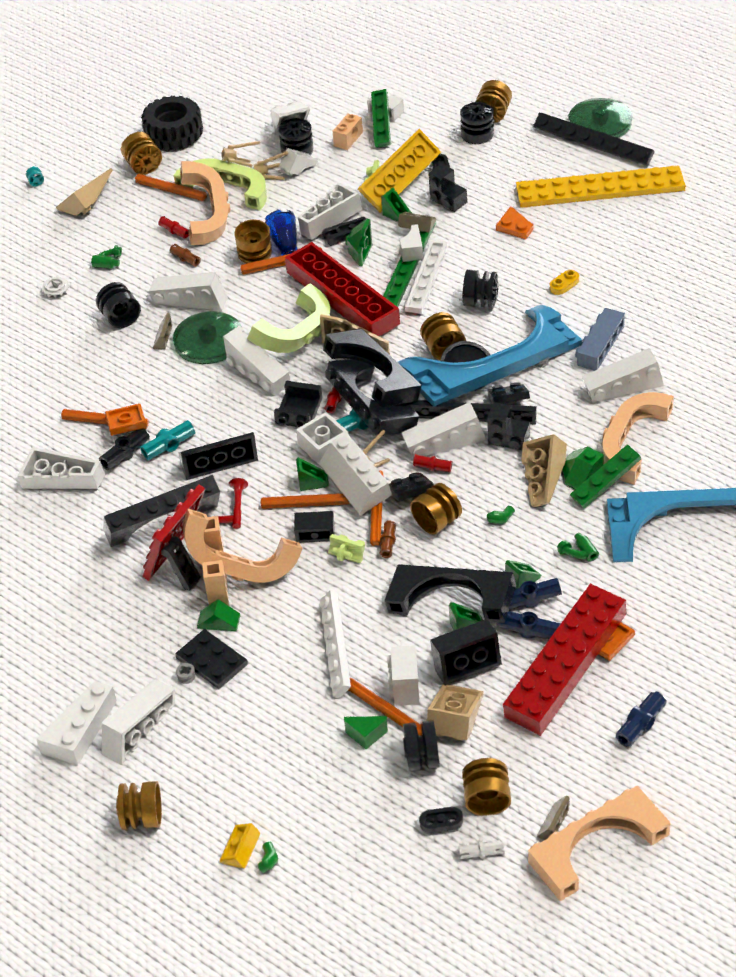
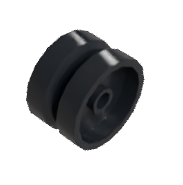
[403,720,440,772]

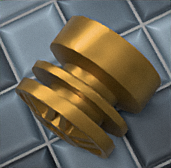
[475,80,512,123]
[121,132,162,175]
[234,219,272,264]
[420,312,466,360]
[410,483,462,535]
[462,758,511,816]
[116,781,162,830]

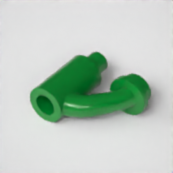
[91,245,122,269]
[557,533,599,562]

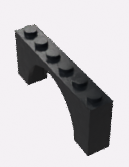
[323,329,422,407]
[325,359,419,436]
[103,475,220,547]
[384,564,516,623]

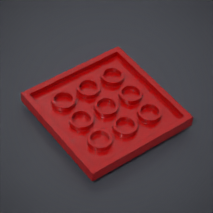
[142,484,206,581]

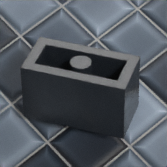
[294,511,335,543]

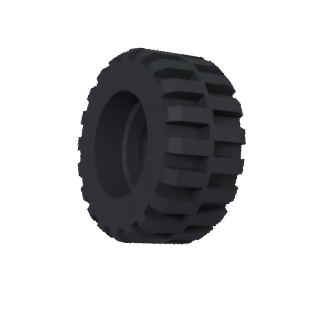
[141,95,203,151]

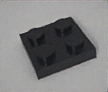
[487,382,530,403]
[389,472,434,502]

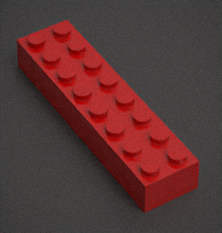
[285,242,400,337]
[503,583,627,736]

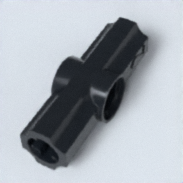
[99,428,150,470]

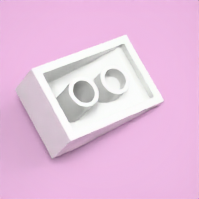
[270,102,310,132]

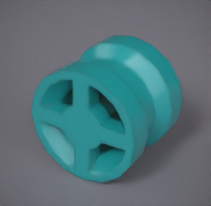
[25,166,44,187]

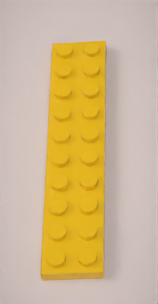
[516,165,686,208]

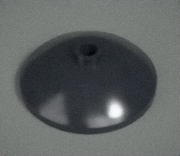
[440,341,490,392]

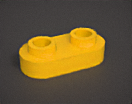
[550,270,579,295]

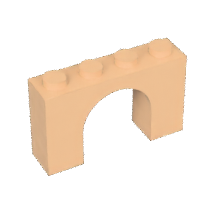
[202,516,229,606]

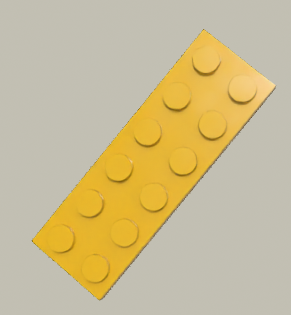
[357,129,441,213]

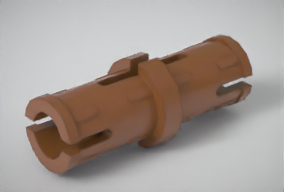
[170,244,201,267]
[379,521,397,558]

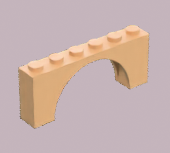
[528,785,671,901]

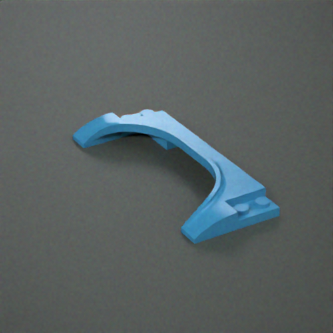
[397,305,582,407]
[607,488,736,563]

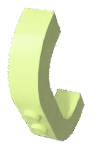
[173,158,267,211]
[247,284,330,353]

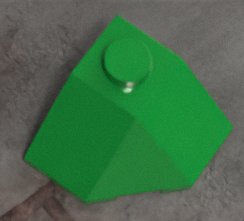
[345,218,372,267]
[562,446,604,489]

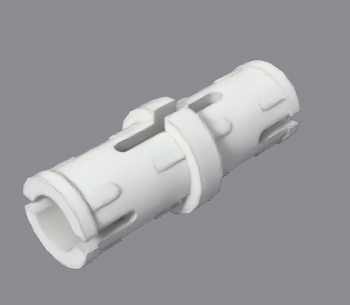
[458,839,505,860]

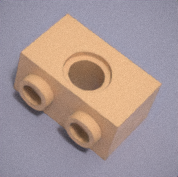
[332,113,363,150]

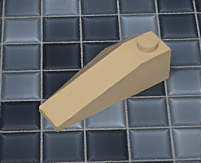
[55,168,113,216]
[320,314,390,355]

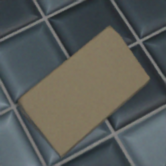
[398,212,436,232]
[153,313,172,350]
[537,795,570,840]

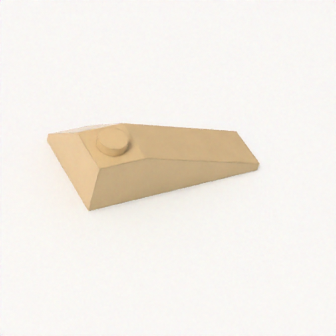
[521,434,567,507]

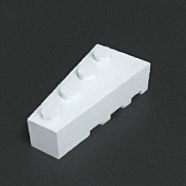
[298,182,362,240]
[148,272,228,311]
[223,326,290,396]
[582,348,665,403]
[402,402,486,459]
[17,447,105,489]
[101,678,175,765]
[36,681,117,766]

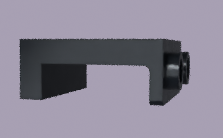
[274,380,323,427]

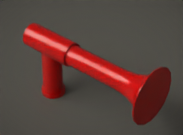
[218,478,248,529]

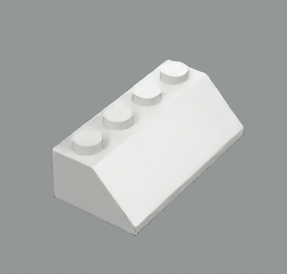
[319,433,392,516]

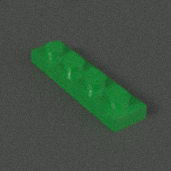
[371,89,391,148]
[570,444,641,509]

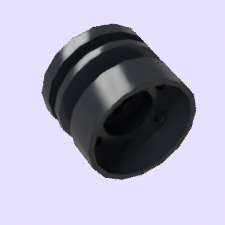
[460,102,494,144]
[278,118,314,155]
[462,269,499,308]
[95,282,141,329]

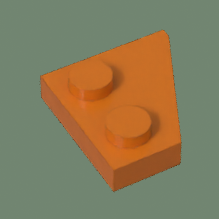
[496,207,533,240]

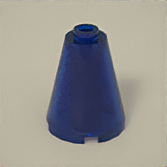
[265,209,297,255]

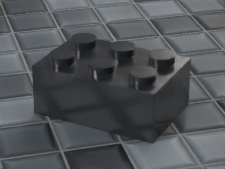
[430,619,502,685]

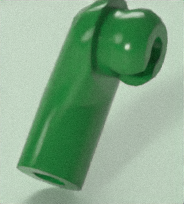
[486,505,515,524]
[258,841,279,873]

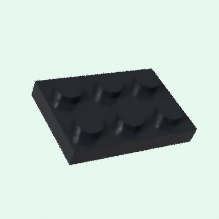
[175,629,248,689]

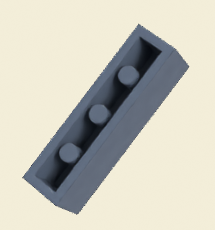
[575,307,625,371]

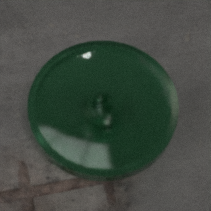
[568,98,633,138]
[173,311,242,364]

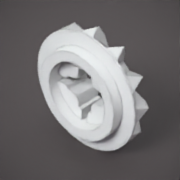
[42,277,70,298]

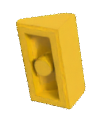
[220,823,260,868]

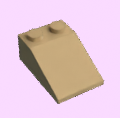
[427,684,484,741]

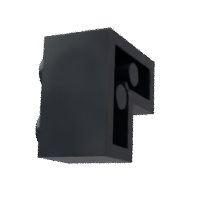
[428,163,468,212]
[487,402,530,450]

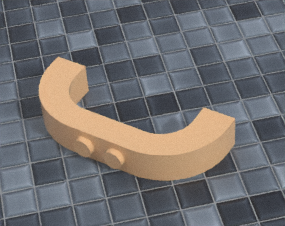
[180,161,230,245]
[602,392,674,485]
[183,509,303,583]

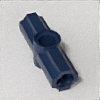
[509,578,562,609]
[497,611,561,639]
[616,691,667,747]

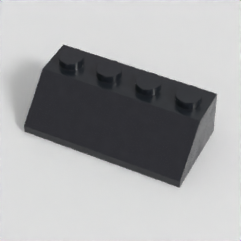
[178,432,258,480]

